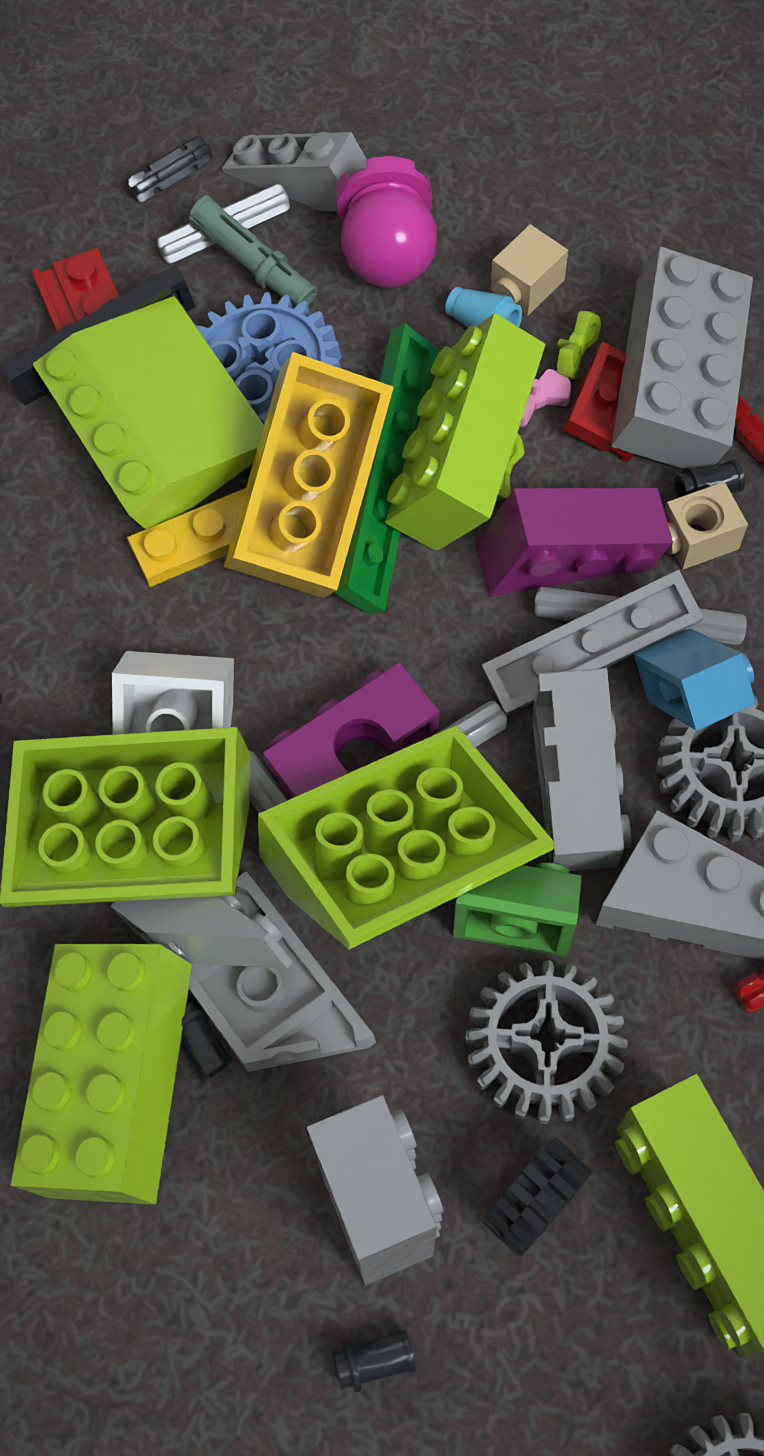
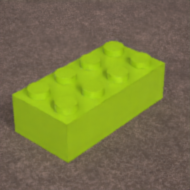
[385,313,546,551]
[11,944,192,1205]
[615,1074,764,1358]

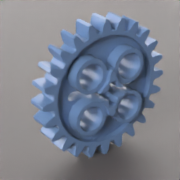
[196,292,342,424]

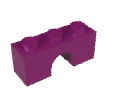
[263,662,439,799]

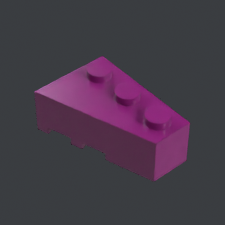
[475,488,673,597]

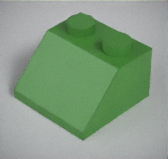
[453,863,581,957]

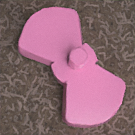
[520,369,572,427]

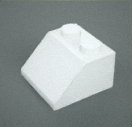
[112,651,234,735]

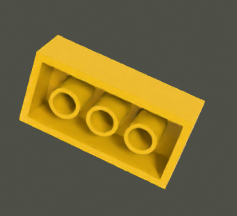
[224,352,394,598]

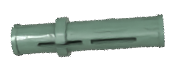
[189,195,318,308]

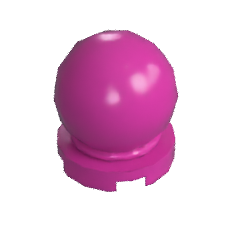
[335,156,437,289]

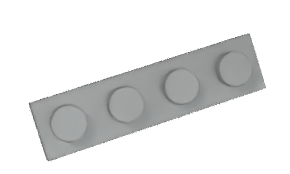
[482,570,704,716]

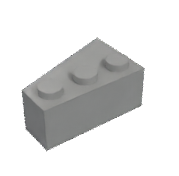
[531,668,631,871]
[596,810,764,961]

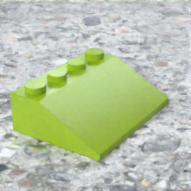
[33,296,264,529]
[258,725,555,950]
[0,727,251,907]

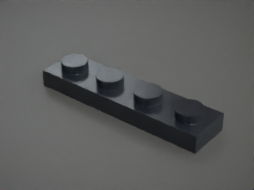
[1,265,195,405]

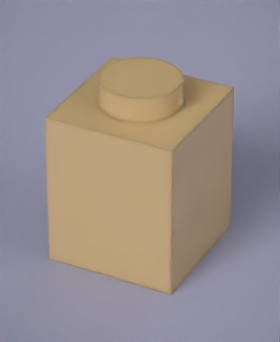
[490,224,568,316]

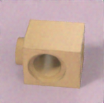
[664,481,748,570]

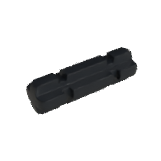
[126,136,213,203]

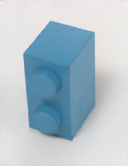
[633,628,756,731]

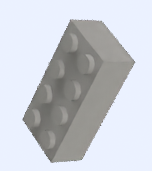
[611,246,753,470]
[307,1095,444,1286]

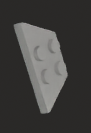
[188,871,376,1072]

